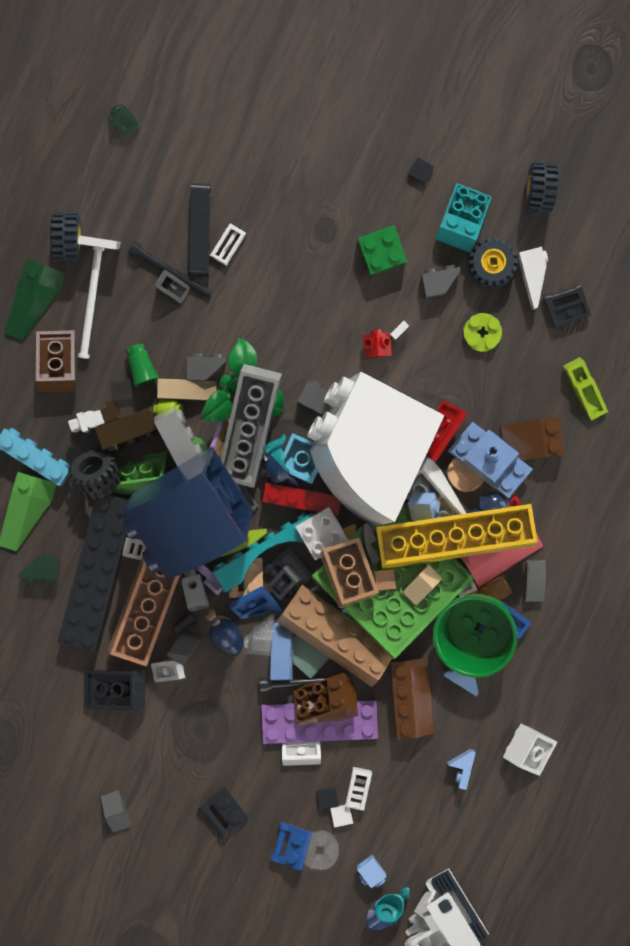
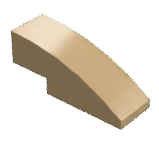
[157,379,217,400]

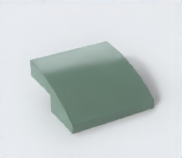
[292,635,330,679]

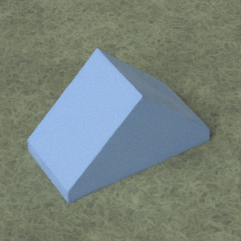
[443,669,478,696]

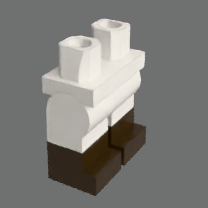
[68,400,122,433]

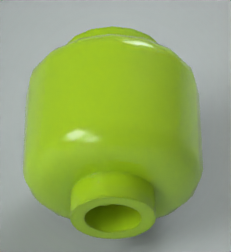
[153,399,183,416]

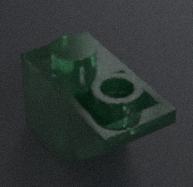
[18,555,60,583]

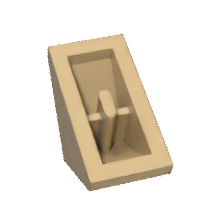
[402,565,442,606]

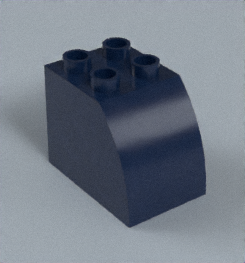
[120,446,254,579]

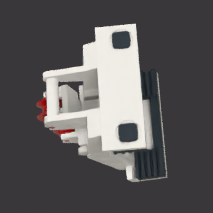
[404,868,489,946]

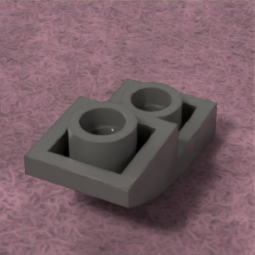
[361,523,380,567]
[524,560,546,602]

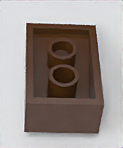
[36,330,76,393]
[500,416,565,460]

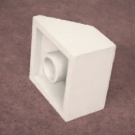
[503,724,557,776]

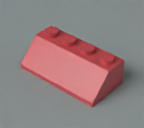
[460,533,543,587]

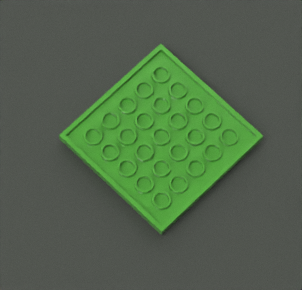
[312,506,474,659]

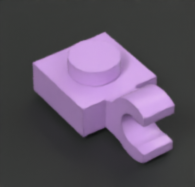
[197,565,222,595]

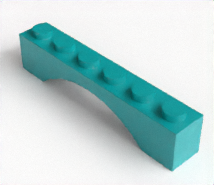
[212,512,314,593]

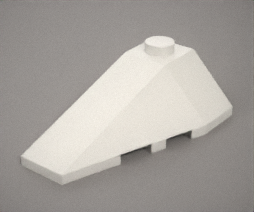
[406,457,466,517]

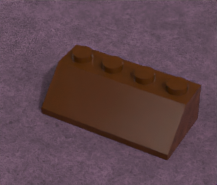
[390,657,434,739]

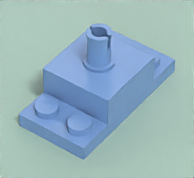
[448,422,533,499]

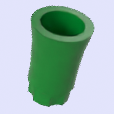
[126,344,160,388]

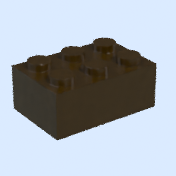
[95,407,158,452]

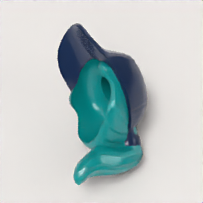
[264,434,298,488]
[366,887,410,931]

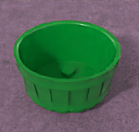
[433,594,517,678]

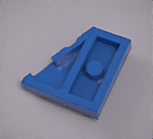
[230,586,283,619]

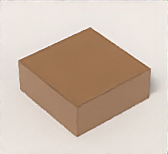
[373,569,396,591]

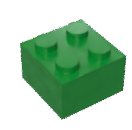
[357,225,407,277]

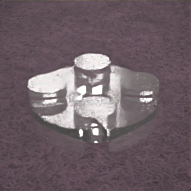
[304,830,339,870]

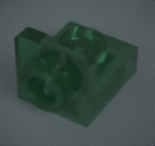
[108,104,140,136]

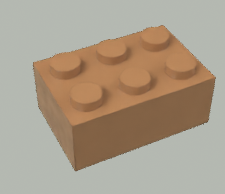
[320,538,379,608]

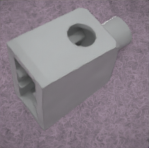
[181,569,210,612]

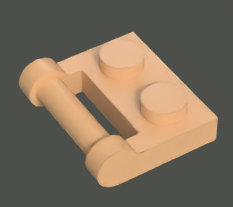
[228,558,263,598]

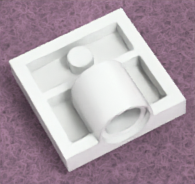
[295,507,348,560]

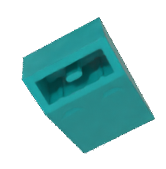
[435,183,492,253]

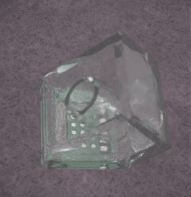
[244,614,274,656]

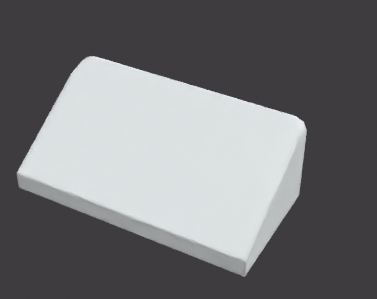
[282,741,321,766]

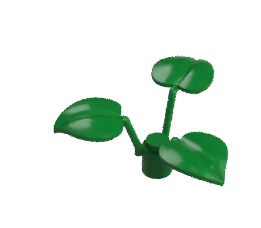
[201,338,284,423]

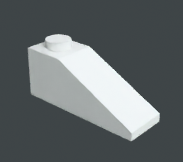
[517,247,548,310]

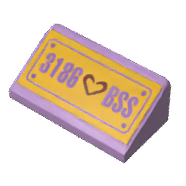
[210,419,230,457]

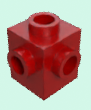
[363,329,392,358]

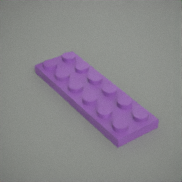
[262,700,378,744]

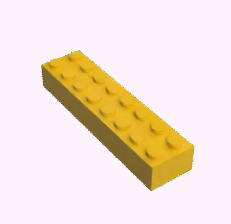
[376,504,538,569]

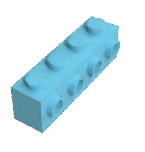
[0,428,70,486]

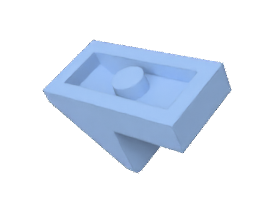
[447,749,476,790]

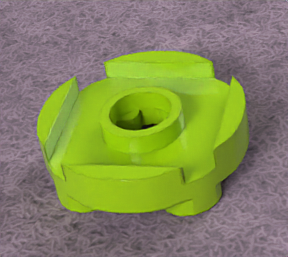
[463,313,502,352]

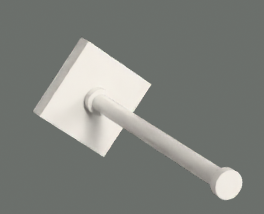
[78,236,121,359]

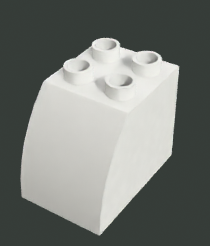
[307,372,444,526]

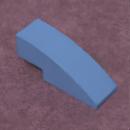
[271,623,294,680]

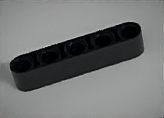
[190,183,211,277]

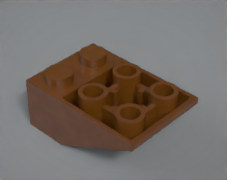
[293,673,358,725]

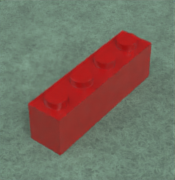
[262,483,341,516]

